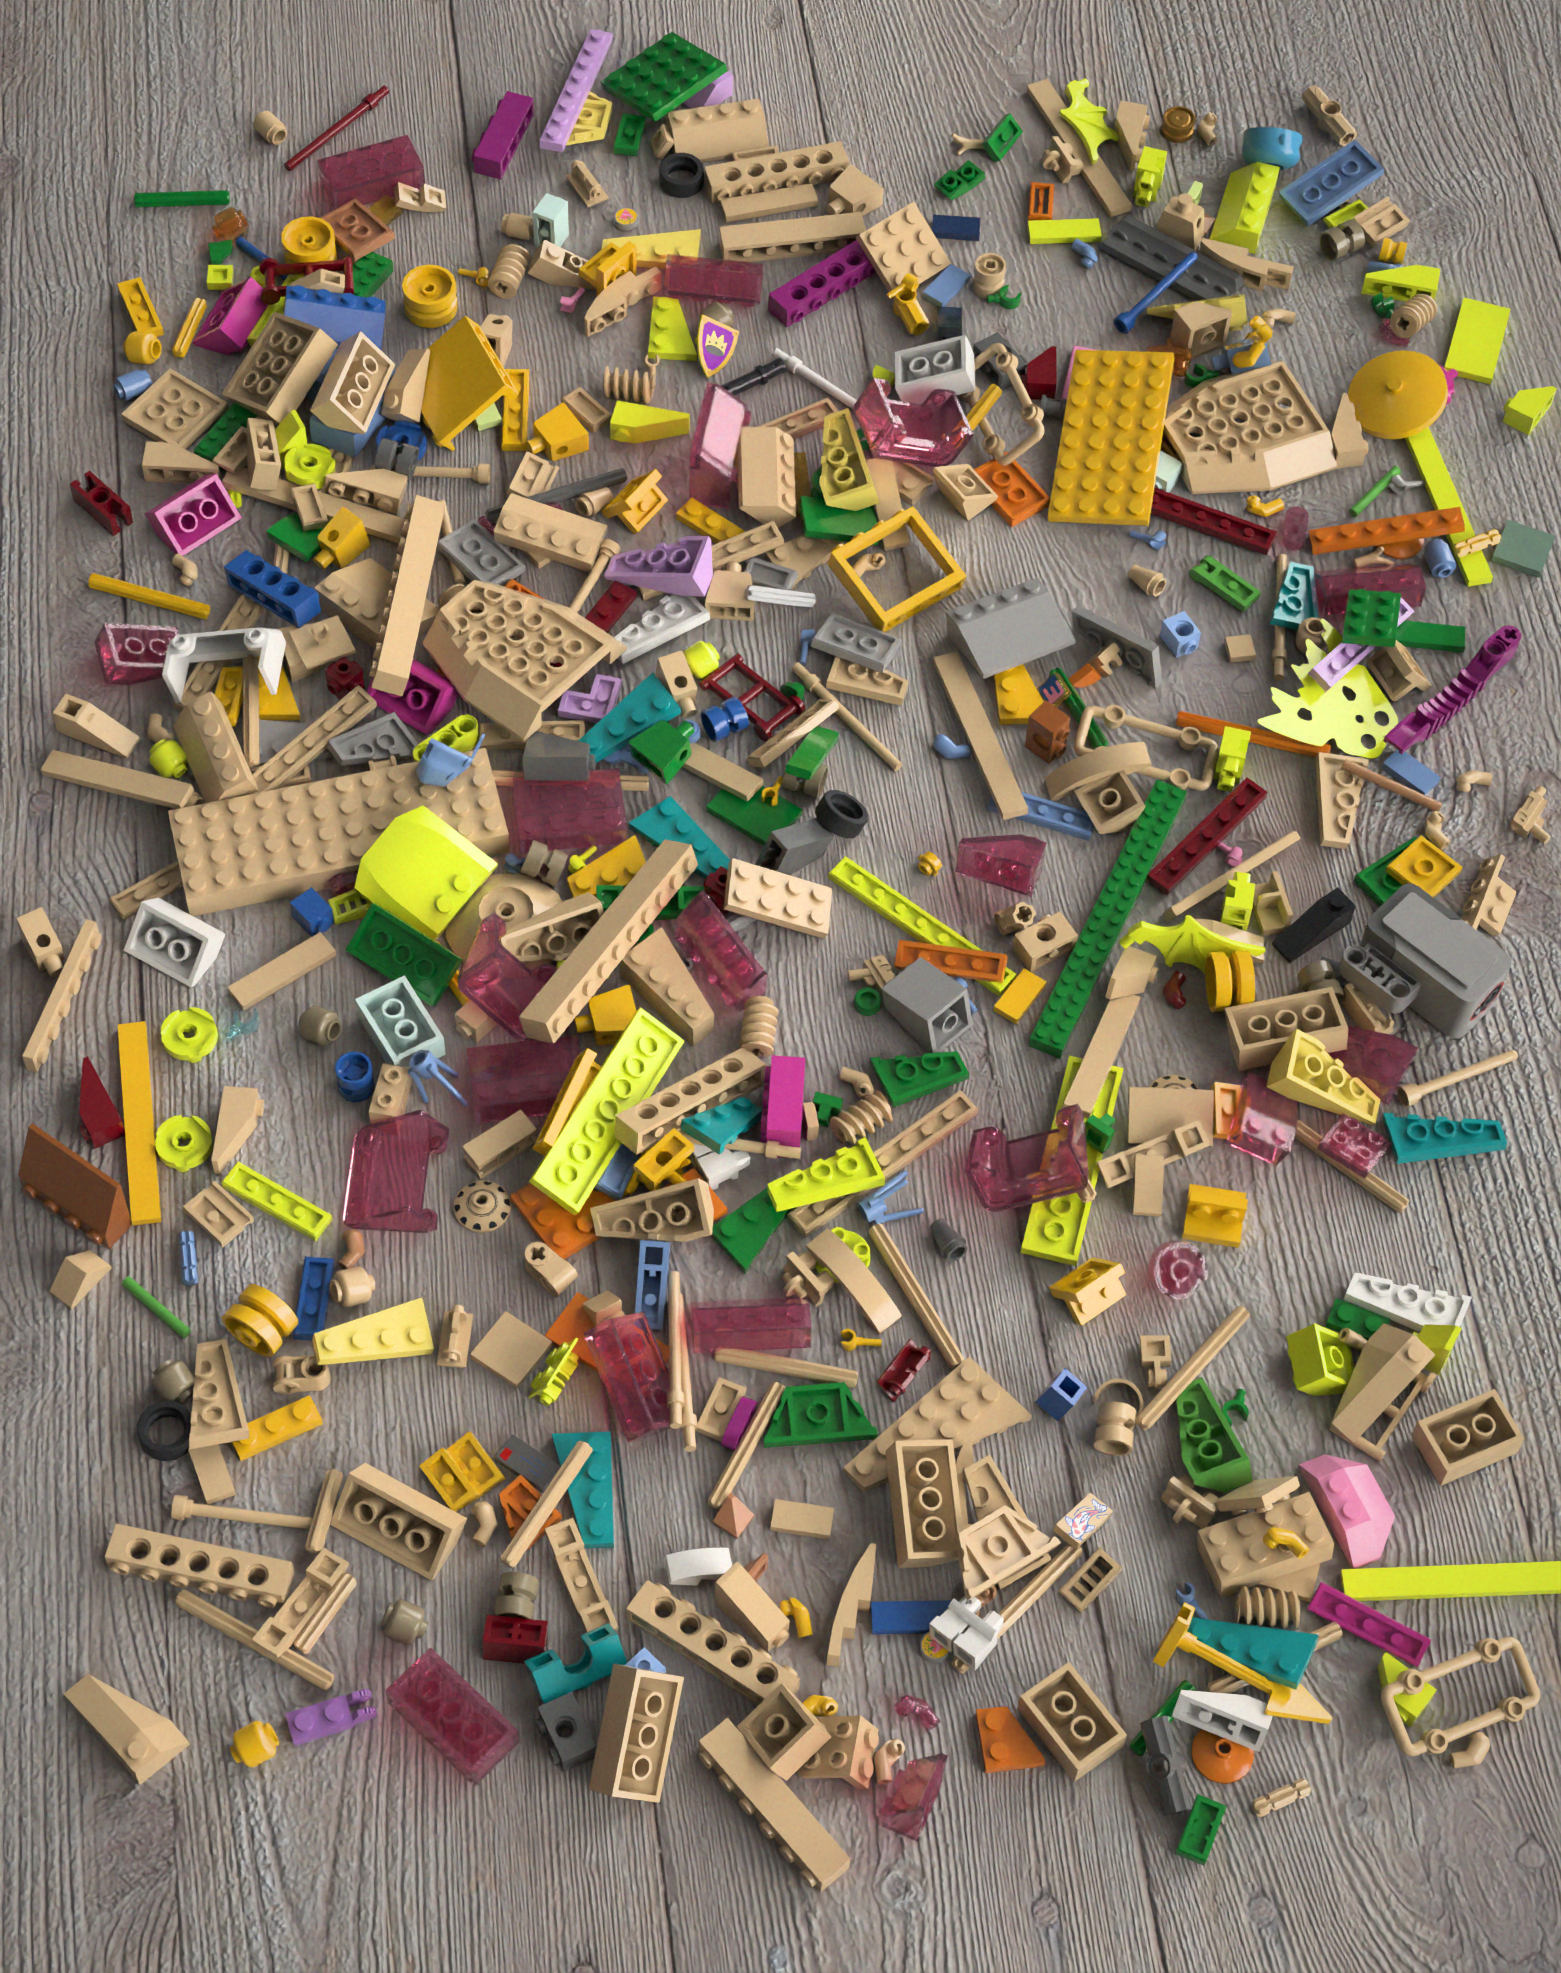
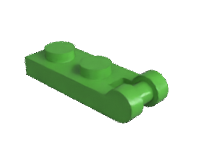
[1189,555,1261,613]

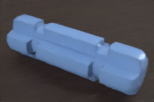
[178,1231,198,1286]

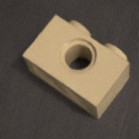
[1012,911,1078,972]
[369,1063,412,1133]

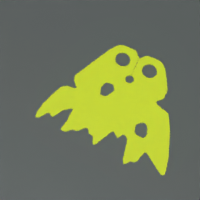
[1258,619,1398,758]

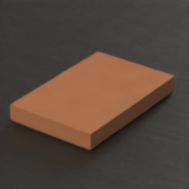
[321,198,395,261]

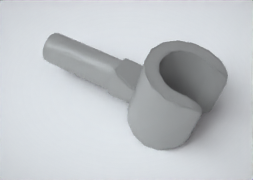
[1389,475,1425,495]

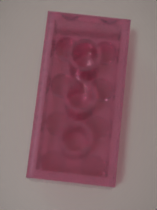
[317,135,425,210]
[385,1647,519,1787]

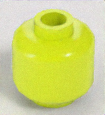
[683,641,720,679]
[149,739,188,779]

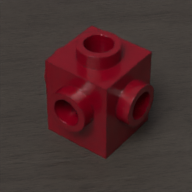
[325,657,365,700]
[703,866,729,915]

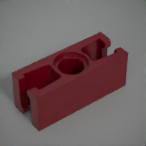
[70,470,133,536]

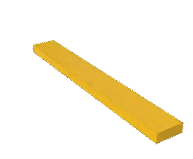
[117,1021,162,1226]

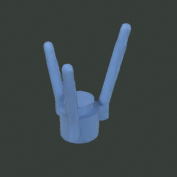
[408,1050,468,1107]
[858,1170,924,1224]

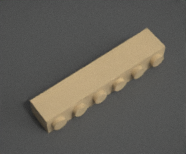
[719,212,866,265]
[698,1718,851,1892]

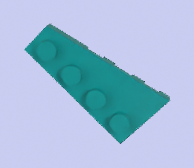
[578,672,681,764]
[628,796,731,879]
[1382,1112,1507,1164]
[551,1431,614,1549]
[1187,1617,1319,1690]

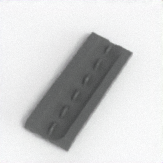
[1097,215,1244,301]

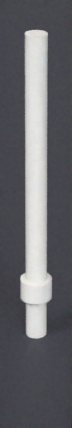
[772,348,893,432]

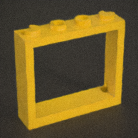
[827,506,967,632]

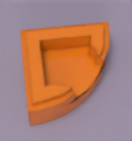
[1068,663,1102,688]

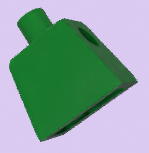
[628,720,695,785]

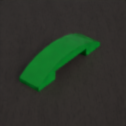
[596,885,706,920]

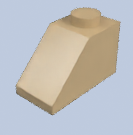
[1105,946,1159,999]

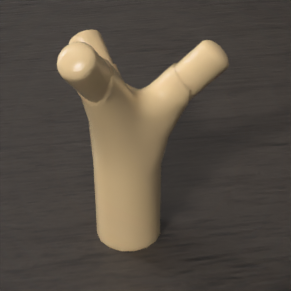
[951,133,984,156]
[1353,547,1394,569]

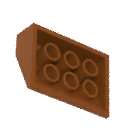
[18,1123,132,1249]

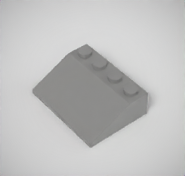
[946,578,1075,679]

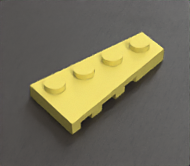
[602,229,701,271]
[312,1298,434,1365]

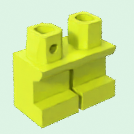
[1133,146,1167,207]
[1213,726,1251,792]
[1220,872,1255,931]

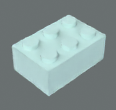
[355,975,446,1068]

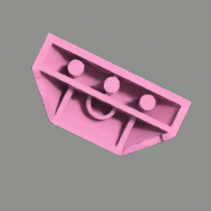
[1298,1454,1395,1569]

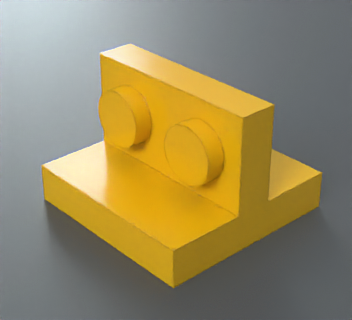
[579,241,636,296]
[601,469,668,534]
[1182,1184,1248,1248]
[1048,1257,1126,1325]

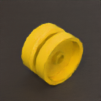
[281,216,337,275]
[402,264,458,328]
[1205,950,1255,1013]
[221,1284,299,1357]

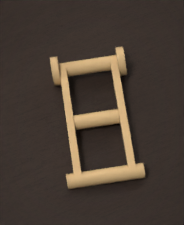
[1329,1371,1437,1462]

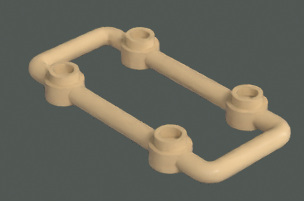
[959,343,1044,466]
[1074,705,1219,791]
[1380,1636,1540,1757]

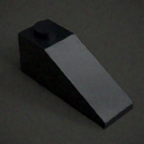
[936,306,962,342]
[1272,887,1356,963]

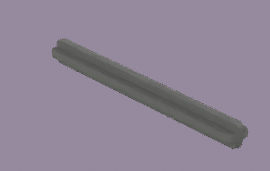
[485,468,628,523]

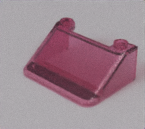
[343,1110,449,1233]

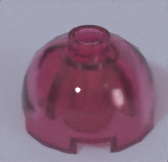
[1148,1240,1208,1299]

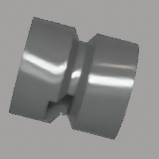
[375,438,419,479]

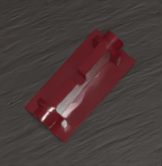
[876,1339,931,1402]

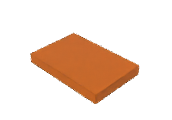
[974,451,1050,527]

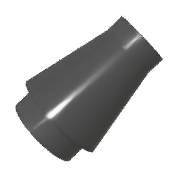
[930,1219,967,1261]

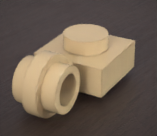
[1139,1335,1171,1390]

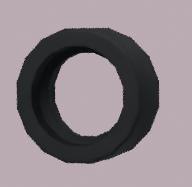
[659,153,704,198]
[815,790,869,839]
[137,1401,191,1461]

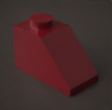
[1021,346,1057,400]

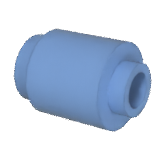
[113,369,152,401]
[1424,539,1456,578]

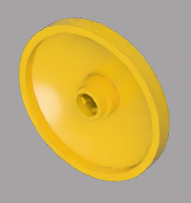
[1348,350,1448,439]

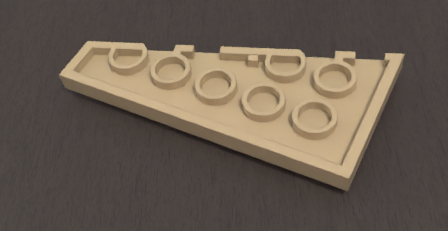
[843,1357,1032,1492]

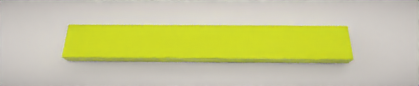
[1405,427,1493,587]
[828,856,1017,997]
[1340,1561,1561,1601]

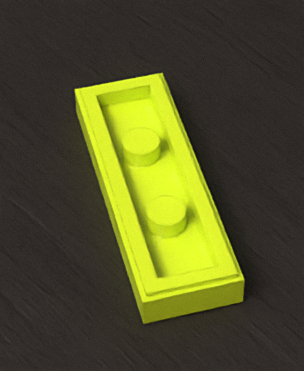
[1027,218,1102,244]

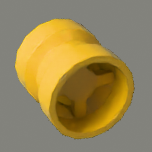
[1378,238,1408,265]

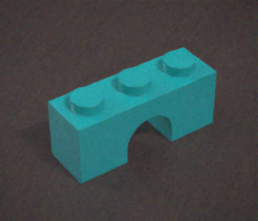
[524,1623,628,1704]

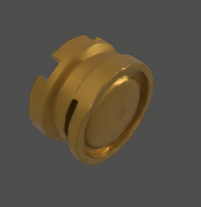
[1161,106,1196,143]

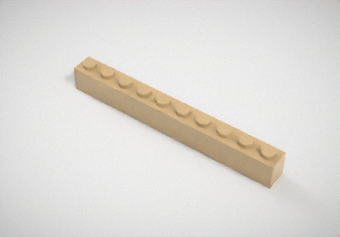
[369,495,445,697]
[519,839,698,1044]

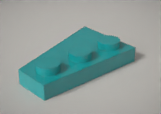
[1269,562,1319,630]
[681,1097,762,1155]

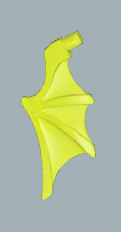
[1059,78,1119,164]
[1119,915,1266,975]

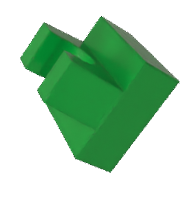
[813,1091,843,1127]
[1080,1113,1116,1154]

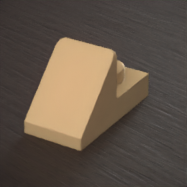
[582,1290,637,1352]

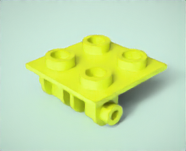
[528,1338,579,1406]

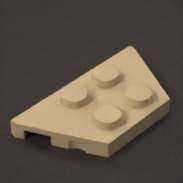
[955,1505,1061,1601]

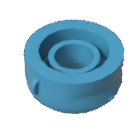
[1242,127,1303,171]

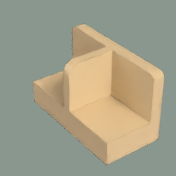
[1252,871,1293,936]

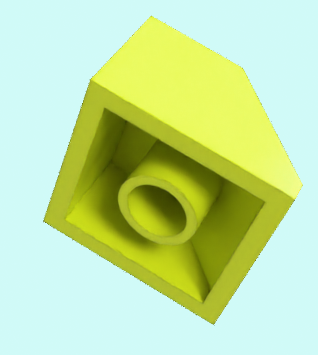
[1286,1323,1354,1396]

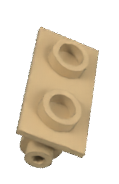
[565,160,609,207]
[437,1305,473,1368]

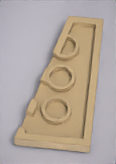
[1315,752,1369,849]
[189,1339,249,1450]
[963,1455,1052,1590]

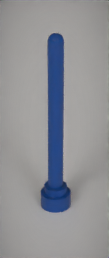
[1113,252,1198,334]

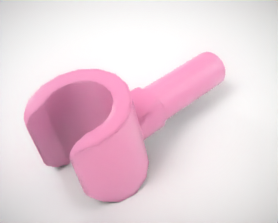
[560,287,585,313]
[1217,842,1243,868]

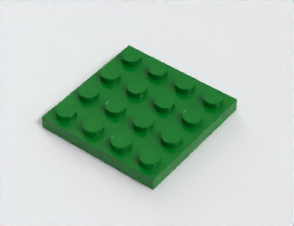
[600,32,728,122]

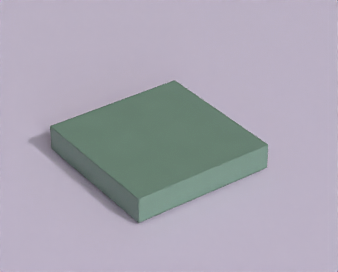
[1491,520,1556,577]

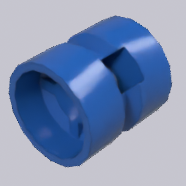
[700,697,749,742]
[335,1051,374,1102]

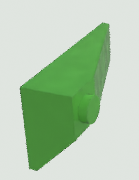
[1176,1377,1253,1492]

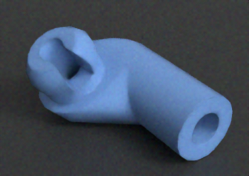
[1071,239,1098,269]
[1367,261,1403,273]
[933,734,970,759]

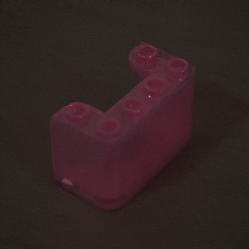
[853,378,974,467]

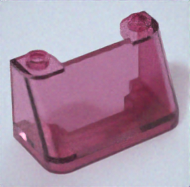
[458,912,558,1042]
[965,1104,1089,1212]

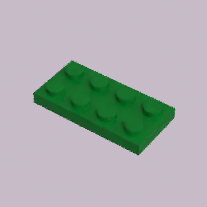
[345,903,463,1007]

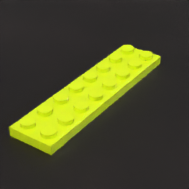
[528,1008,684,1215]
[1020,1056,1124,1266]

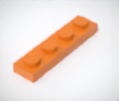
[894,940,1007,983]

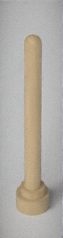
[369,464,491,484]
[569,539,621,613]
[1397,1050,1518,1108]
[171,1495,313,1530]

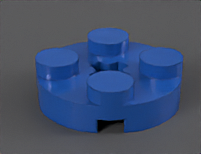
[376,421,427,460]

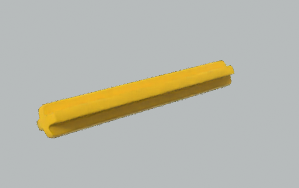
[88,573,210,619]

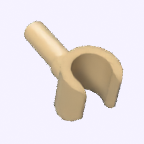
[644,354,660,387]

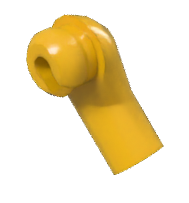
[1246,495,1284,517]
[1263,1527,1309,1559]
[802,1695,838,1716]

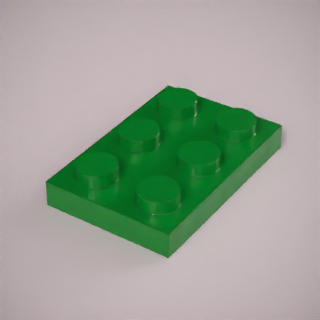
[1342,589,1401,647]

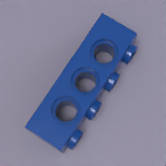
[224,550,321,628]

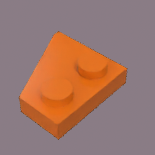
[499,1475,562,1551]
[975,1706,1045,1773]

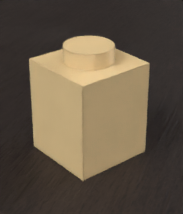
[455,992,500,1043]

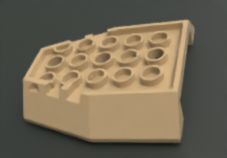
[1162,360,1337,494]
[423,580,627,741]

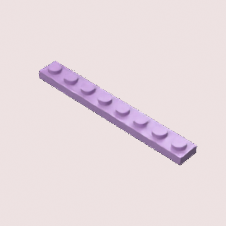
[540,29,612,152]

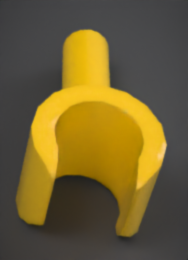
[458,267,490,287]
[886,273,919,299]
[762,776,783,806]
[841,1329,882,1351]

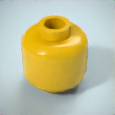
[123,331,162,365]
[230,1720,279,1768]

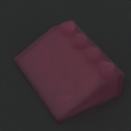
[513,768,627,854]
[466,1035,580,1123]

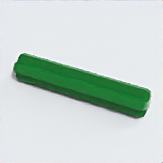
[1130,1680,1196,1756]

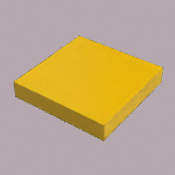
[1385,835,1463,898]

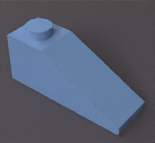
[634,1239,671,1330]

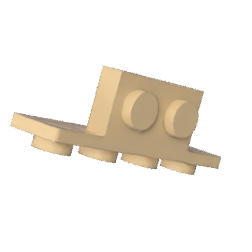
[1461,854,1516,936]

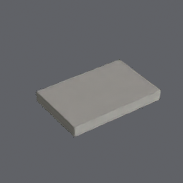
[436,519,526,586]
[811,613,902,673]

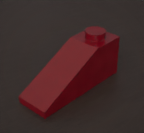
[78,1056,125,1149]

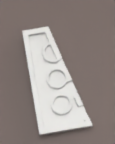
[614,594,710,664]
[1343,1272,1472,1332]

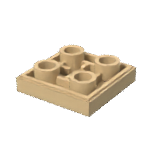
[1216,1476,1300,1515]

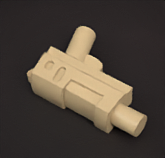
[1509,785,1551,844]
[847,955,895,998]

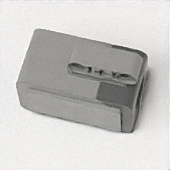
[1339,883,1512,1039]

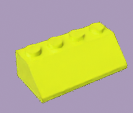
[1210,162,1280,254]

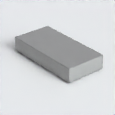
[744,557,798,590]

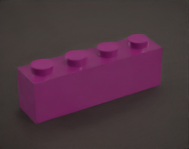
[471,91,534,179]

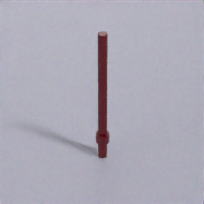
[284,85,390,171]

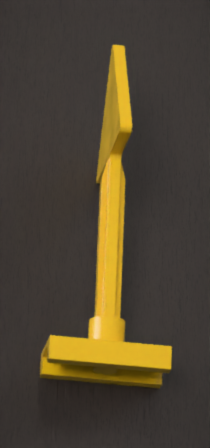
[1152,1602,1332,1724]

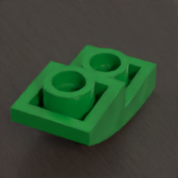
[934,160,986,200]

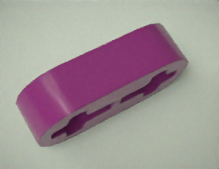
[721,1396,757,1451]

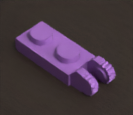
[285,1689,377,1746]

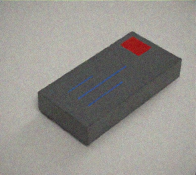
[495,1434,560,1493]

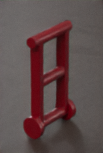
[259,257,354,305]
[699,653,806,742]

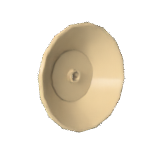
[446,873,562,979]

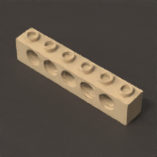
[704,141,849,204]
[615,1047,766,1155]
[105,1523,295,1608]
[626,1580,800,1705]

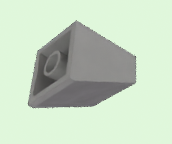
[881,957,973,1053]

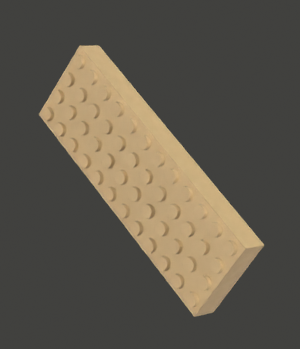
[168,748,510,916]

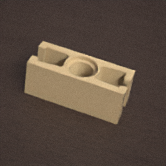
[462,1110,537,1180]

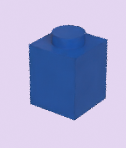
[290,887,334,937]
[1035,1368,1087,1421]

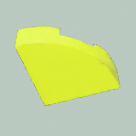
[872,365,895,396]

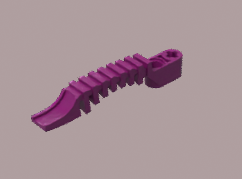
[1383,625,1522,755]

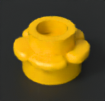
[917,851,942,876]

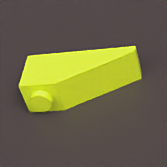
[1361,265,1440,302]
[610,401,690,444]

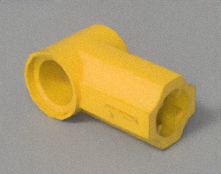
[893,288,929,336]

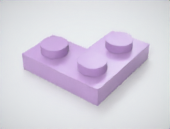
[558,674,622,724]

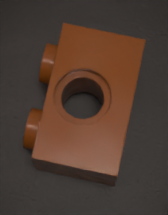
[1024,700,1070,764]

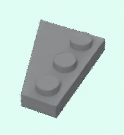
[326,712,418,766]

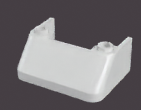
[162,628,286,703]

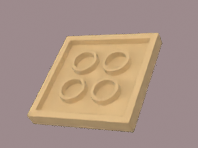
[856,202,952,300]
[121,368,228,450]

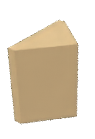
[933,464,998,521]
[1074,770,1146,834]

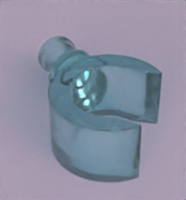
[226,1008,260,1041]

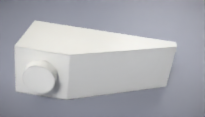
[1172,1690,1273,1752]

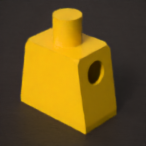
[525,402,589,461]
[313,507,371,570]
[574,985,636,1045]

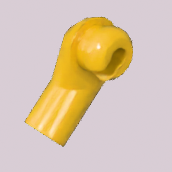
[779,1597,813,1638]

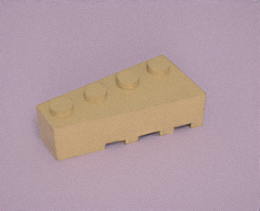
[620,927,714,1046]

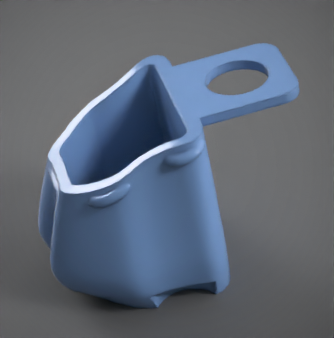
[416,734,485,787]

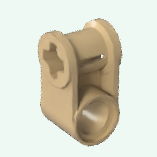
[525,1242,578,1297]
[273,1355,331,1394]

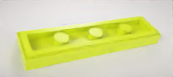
[221,1162,333,1241]

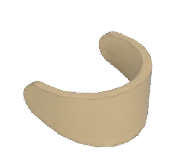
[1091,1378,1144,1425]

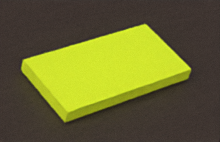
[1444,298,1511,385]

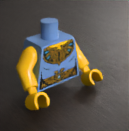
[1211,316,1273,374]

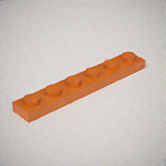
[1308,507,1465,555]

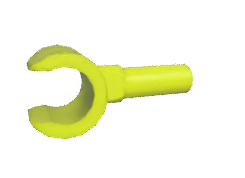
[568,845,597,874]

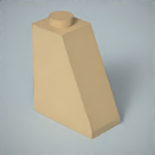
[715,1561,790,1652]

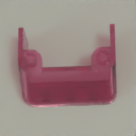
[689,382,751,509]

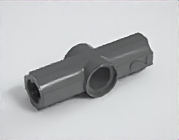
[1140,1716,1192,1816]

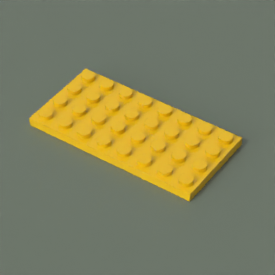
[1048,350,1174,526]

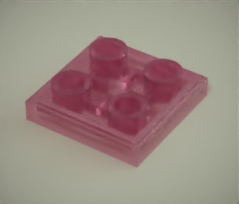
[1317,1114,1391,1179]

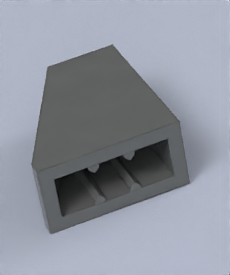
[523,731,595,781]
[755,818,834,875]

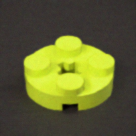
[284,444,335,489]
[161,1007,218,1063]
[155,1115,213,1172]

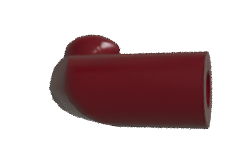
[1163,971,1186,1009]

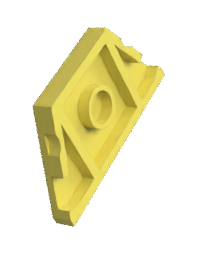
[566,92,612,145]

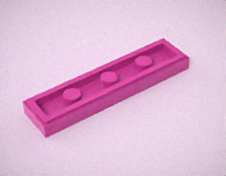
[1307,1582,1432,1667]

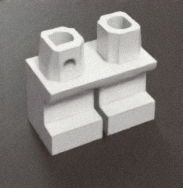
[688,1137,750,1190]
[929,1596,1003,1671]

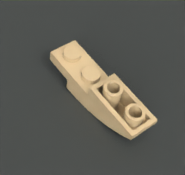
[1199,238,1294,291]
[584,266,661,337]

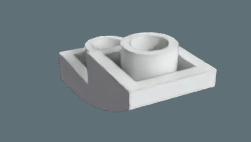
[664,1548,732,1586]

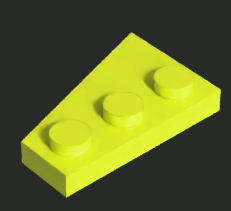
[648,296,697,361]

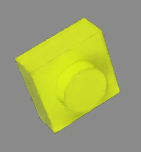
[207,265,234,290]

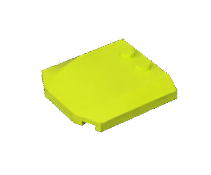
[354,805,498,941]

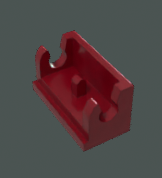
[483,1615,548,1664]

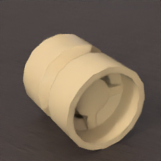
[972,253,1006,299]
[1094,1402,1136,1456]

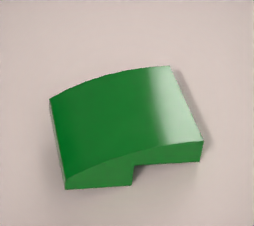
[266,512,325,562]

